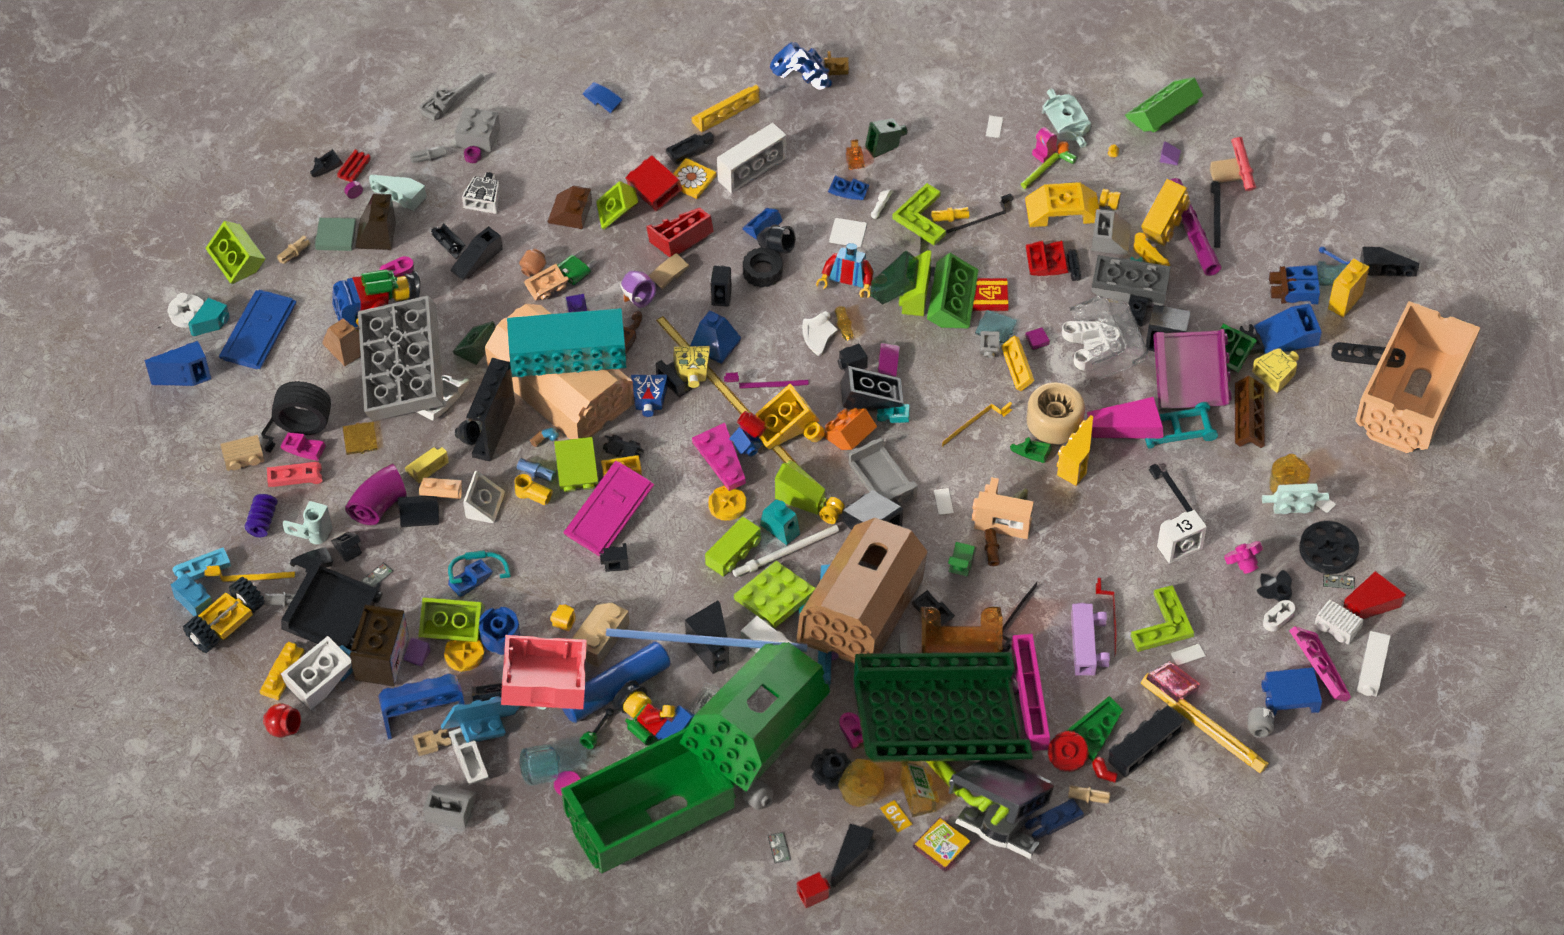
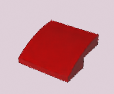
[1025,241,1068,276]

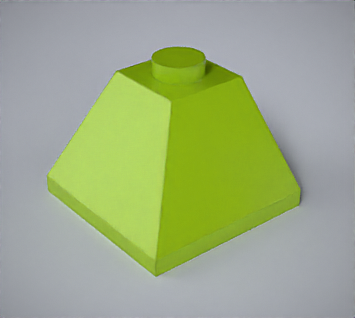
[596,181,638,229]

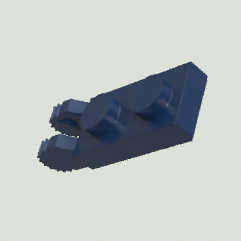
[1025,798,1084,840]

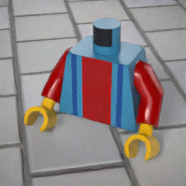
[816,243,874,298]

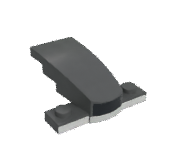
[956,764,1051,859]

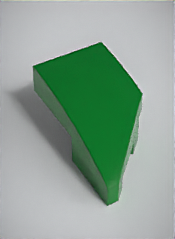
[1010,437,1052,463]

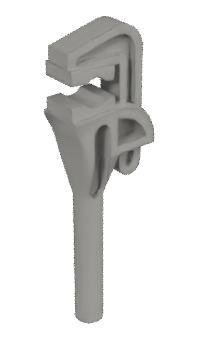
[420,73,484,120]

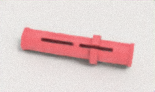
[1231,137,1256,191]

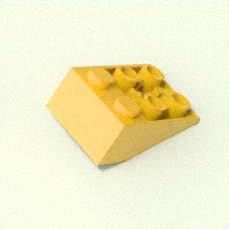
[1056,415,1093,486]

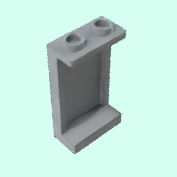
[849,438,918,506]

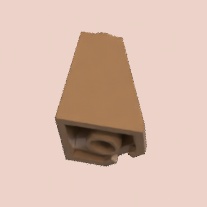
[322,318,361,366]

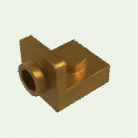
[824,51,849,75]

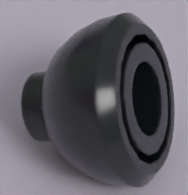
[455,419,480,445]

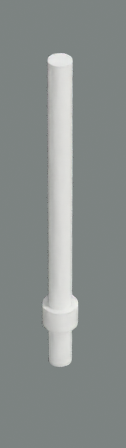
[733,525,839,577]

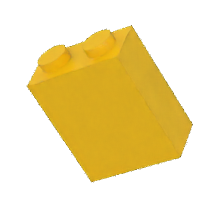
[1328,258,1369,318]

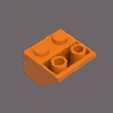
[824,408,877,450]

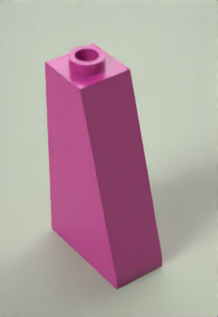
[1085,397,1164,439]

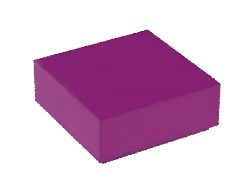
[1025,327,1050,350]

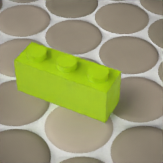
[705,516,761,577]

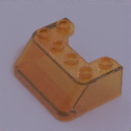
[920,607,1003,653]

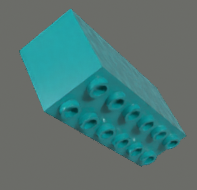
[507,308,627,377]

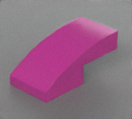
[280,432,326,461]

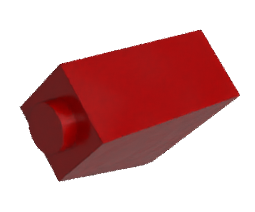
[1343,571,1406,620]

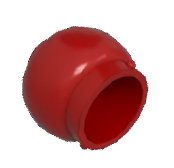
[263,703,301,738]

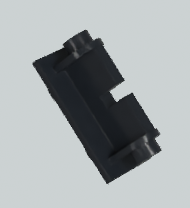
[431,223,466,259]
[603,434,644,459]

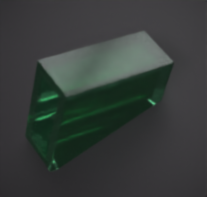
[870,250,919,305]

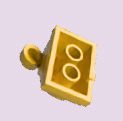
[755,384,825,449]

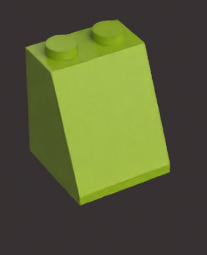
[554,437,598,492]

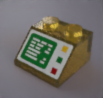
[900,762,939,817]

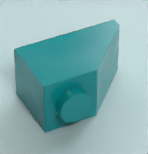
[188,298,230,336]

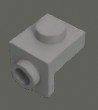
[980,331,999,358]

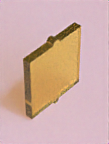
[343,422,378,455]

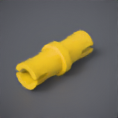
[931,207,969,223]

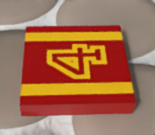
[972,278,1009,311]

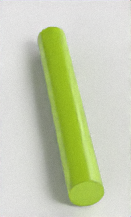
[1021,153,1060,189]

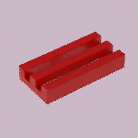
[337,149,371,182]

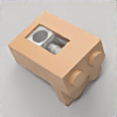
[972,477,1034,539]

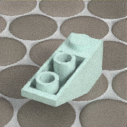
[369,175,426,211]

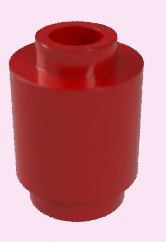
[737,411,766,438]

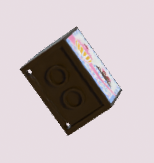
[350,605,409,686]

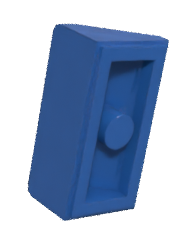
[742,208,783,240]

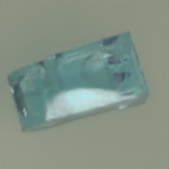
[1317,261,1348,286]

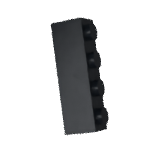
[1108,705,1185,778]

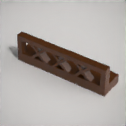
[1235,375,1265,448]

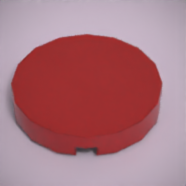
[1047,731,1089,772]

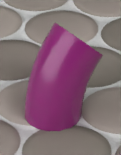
[345,463,407,525]

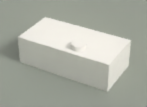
[717,123,786,193]

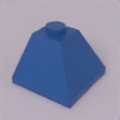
[690,310,741,364]

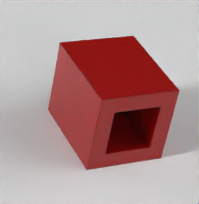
[797,872,831,908]

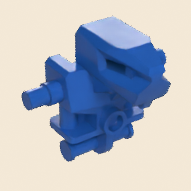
[770,42,832,89]

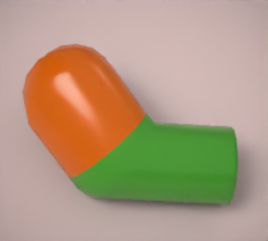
[1057,141,1077,164]

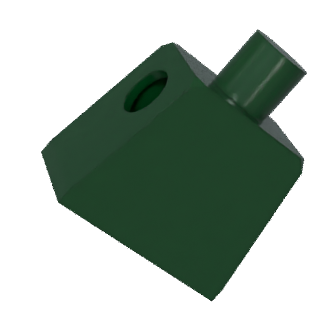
[865,118,908,158]

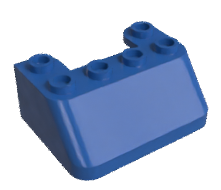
[378,674,465,740]

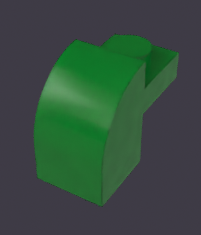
[948,542,977,577]

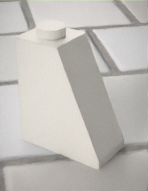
[1357,631,1390,696]

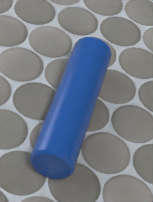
[562,641,671,723]

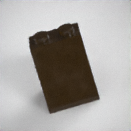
[355,193,396,250]

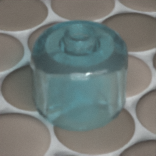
[519,744,561,786]

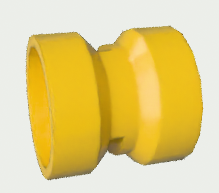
[1099,189,1121,210]
[819,497,845,524]

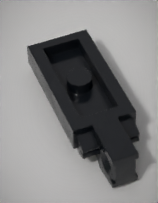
[666,131,714,164]

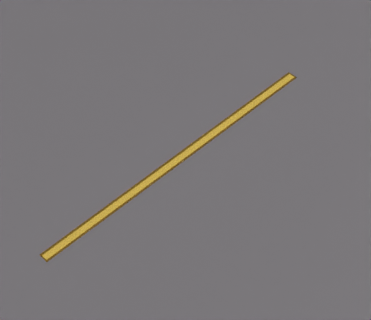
[656,316,799,466]

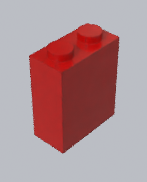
[625,155,683,211]

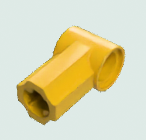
[515,474,553,506]

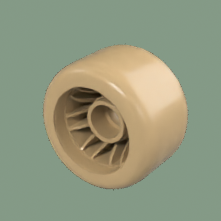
[1026,382,1085,444]

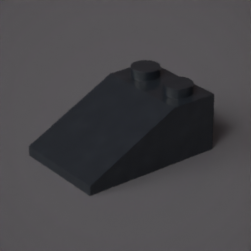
[840,366,904,411]

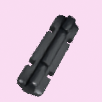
[1067,249,1081,281]

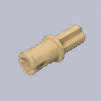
[277,236,310,264]
[1068,785,1110,804]

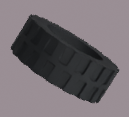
[743,247,783,288]

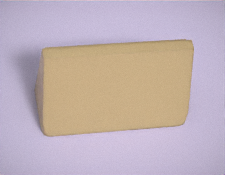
[1210,158,1242,183]

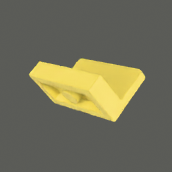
[405,447,449,483]

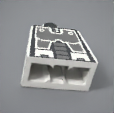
[462,172,500,214]

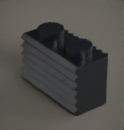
[710,265,732,307]

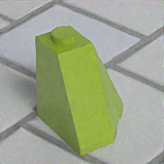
[775,460,827,515]

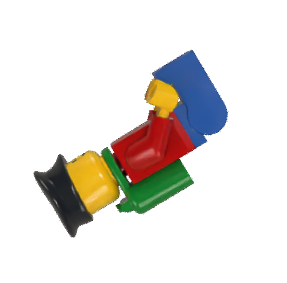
[332,269,421,328]
[612,680,695,746]

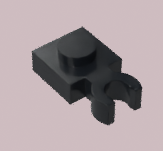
[1239,324,1265,355]

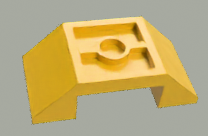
[1025,182,1100,227]

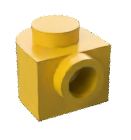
[550,604,576,631]

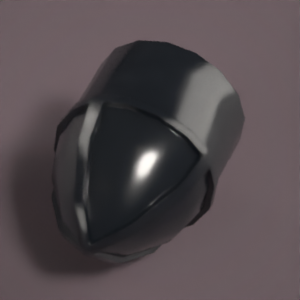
[757,224,796,254]

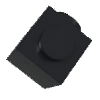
[837,343,868,371]

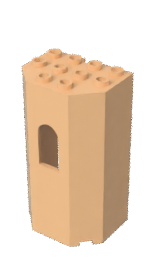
[1356,301,1481,453]
[485,304,634,439]

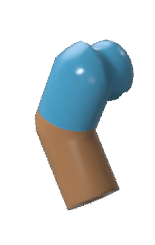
[530,427,559,447]

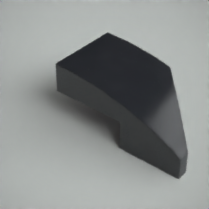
[310,149,343,177]
[290,547,334,573]

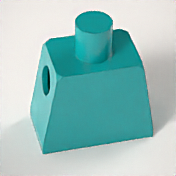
[760,499,800,546]

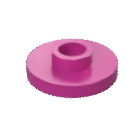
[554,771,580,796]

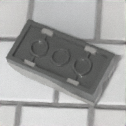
[1091,255,1171,307]

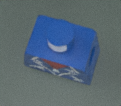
[631,375,667,417]

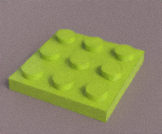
[734,561,815,629]

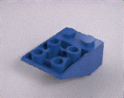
[1254,303,1322,354]
[144,341,211,386]

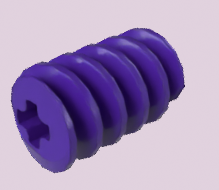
[244,494,278,538]

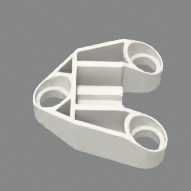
[1062,321,1121,371]

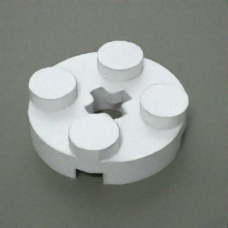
[167,293,204,328]

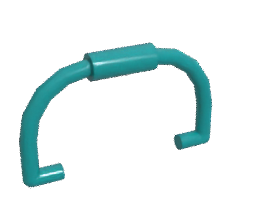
[448,550,511,584]

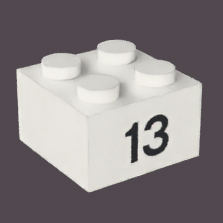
[1157,510,1207,564]

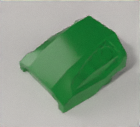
[1220,323,1257,373]

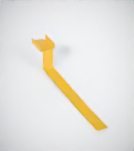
[942,402,1012,447]
[204,565,295,582]

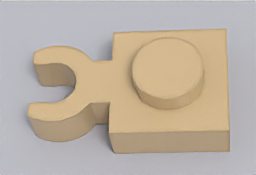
[413,729,451,756]

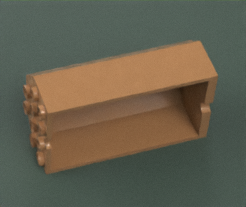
[796,518,928,663]

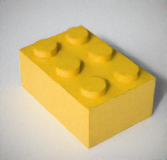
[1141,179,1191,246]

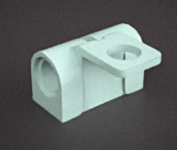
[283,501,332,544]

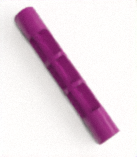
[1170,178,1221,276]

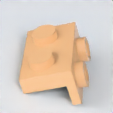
[524,264,569,301]
[419,478,462,499]

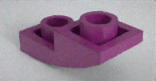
[877,343,899,377]

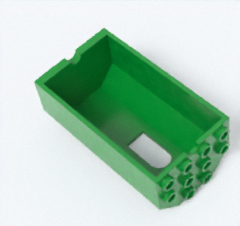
[679,642,831,792]
[561,727,736,873]

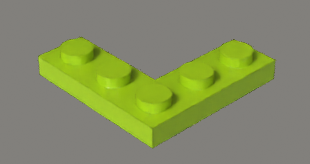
[892,183,946,246]
[1130,585,1194,652]

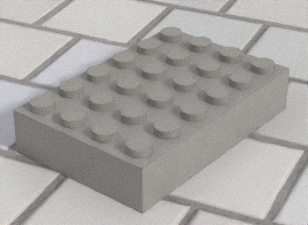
[358,296,444,421]

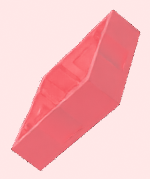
[501,635,586,709]

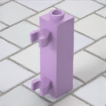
[1071,603,1110,675]

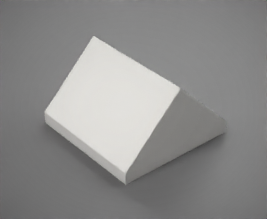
[463,471,505,523]

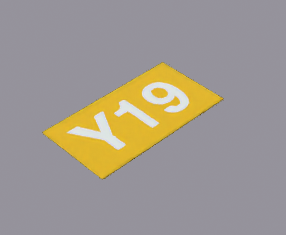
[880,800,912,833]

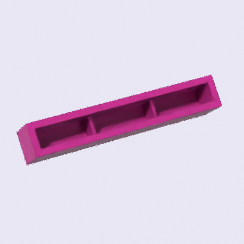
[1011,634,1050,751]

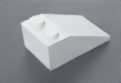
[281,636,352,710]

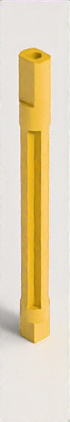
[1141,673,1269,773]

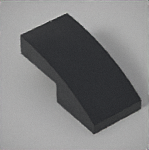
[912,590,955,628]

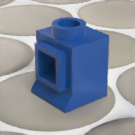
[729,427,763,457]

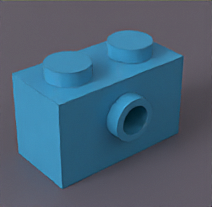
[171,573,213,616]

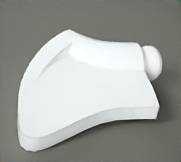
[802,311,838,356]

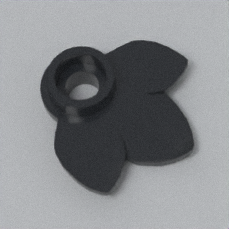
[1257,570,1292,602]

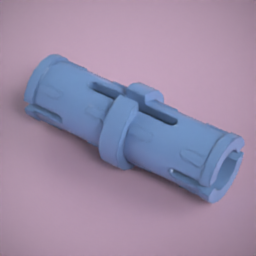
[517,458,556,482]

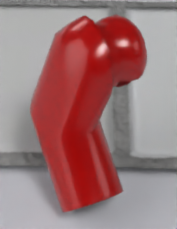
[1092,757,1118,783]

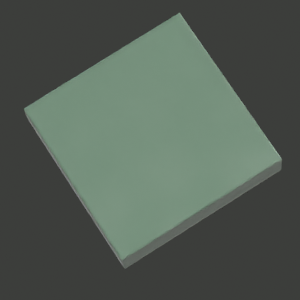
[315,218,356,251]

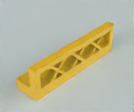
[692,85,759,132]

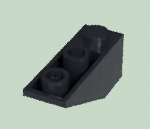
[450,226,503,281]
[1360,246,1419,277]

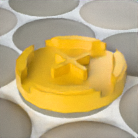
[708,486,746,521]
[444,640,484,672]

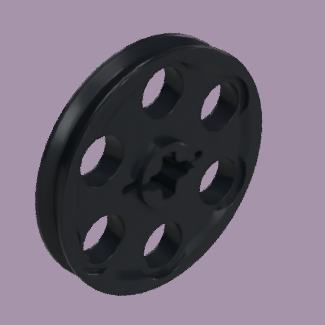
[1299,521,1359,574]

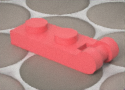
[267,462,322,487]

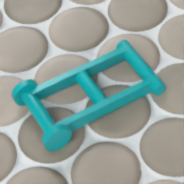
[1145,402,1218,449]

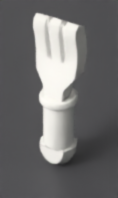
[871,190,893,219]

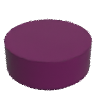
[464,146,482,163]
[344,181,363,199]

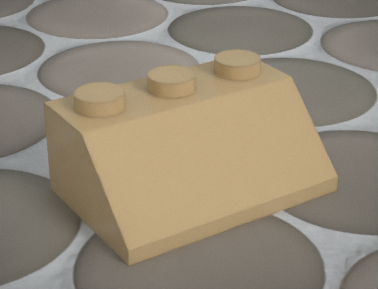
[572,603,630,668]

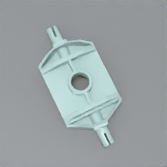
[1042,89,1091,148]

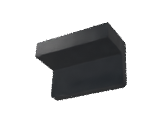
[655,360,694,398]
[398,496,439,527]

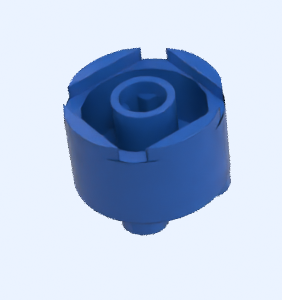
[479,607,521,655]

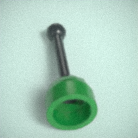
[579,708,614,749]

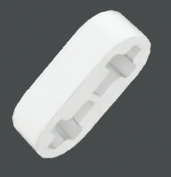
[1263,600,1295,632]

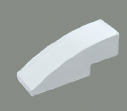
[449,728,488,785]

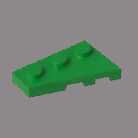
[1066,696,1123,762]

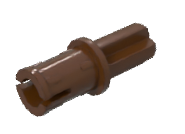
[984,528,1000,567]

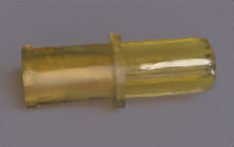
[834,306,854,341]

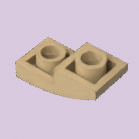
[649,253,689,290]

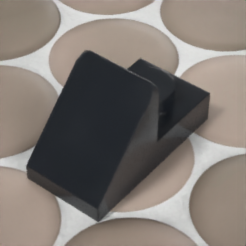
[331,532,362,562]

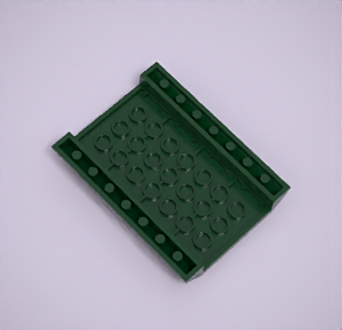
[853,652,1033,762]

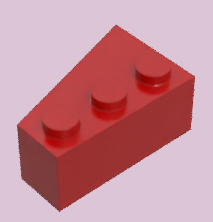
[646,207,714,257]

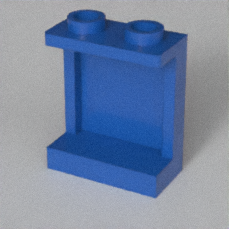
[1261,667,1322,716]

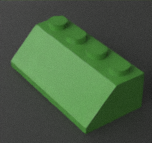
[1125,77,1204,132]
[927,253,979,328]

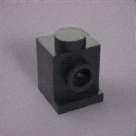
[1124,295,1148,327]
[600,543,629,572]

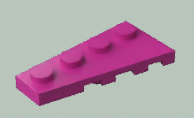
[692,423,746,491]
[1289,626,1352,702]

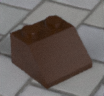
[548,185,592,229]

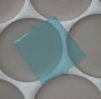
[975,310,1017,344]

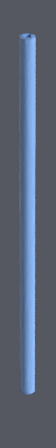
[606,628,808,652]

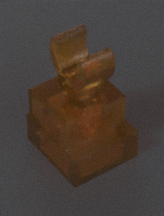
[845,139,865,170]

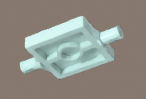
[1262,483,1329,514]

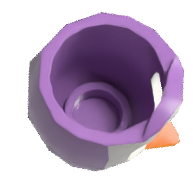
[621,271,656,308]

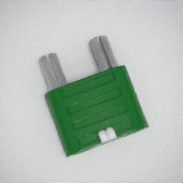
[557,250,598,285]

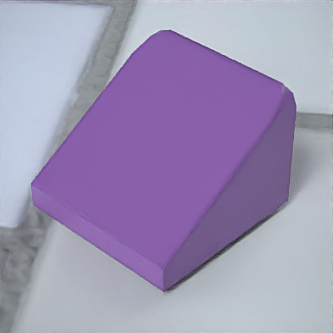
[1160,141,1181,165]
[403,637,430,667]

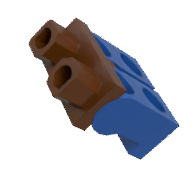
[1269,265,1320,304]

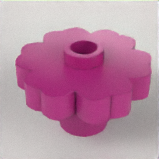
[1224,541,1263,574]

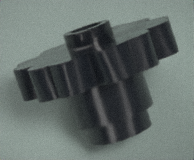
[810,748,853,790]

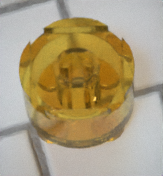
[1269,454,1311,494]
[839,759,884,807]

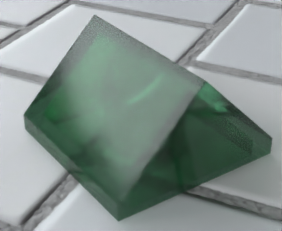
[452,321,496,365]

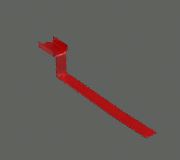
[1096,578,1116,657]

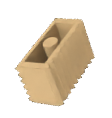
[220,435,264,471]

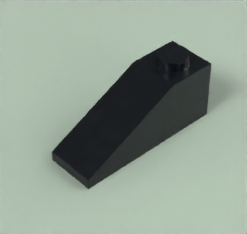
[830,823,876,887]

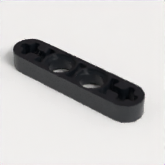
[1331,342,1406,368]

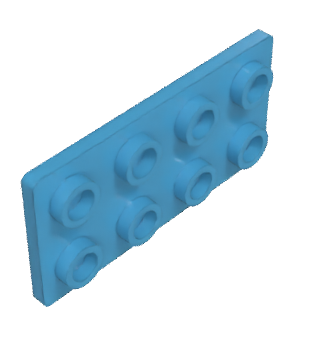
[441,696,520,743]

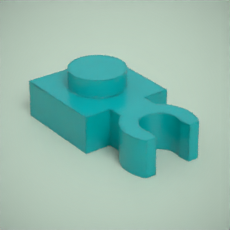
[876,404,910,423]

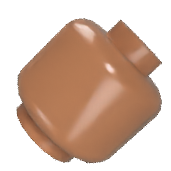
[519,249,546,277]

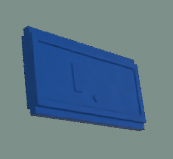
[219,290,297,369]

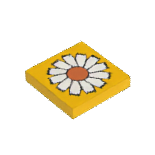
[673,158,716,199]

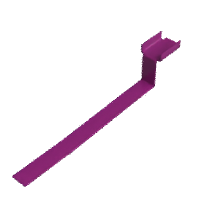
[724,372,809,389]

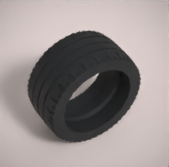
[271,381,331,435]

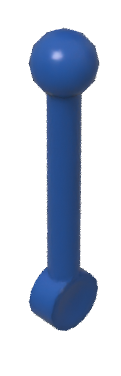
[1319,246,1350,268]

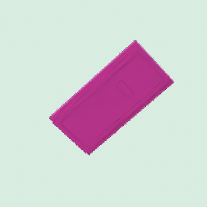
[563,461,654,556]

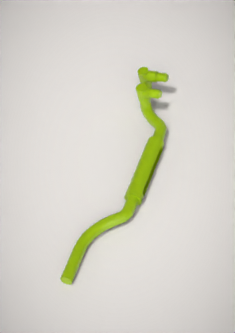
[925,761,1010,826]

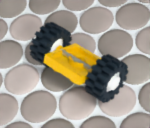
[183,577,265,653]

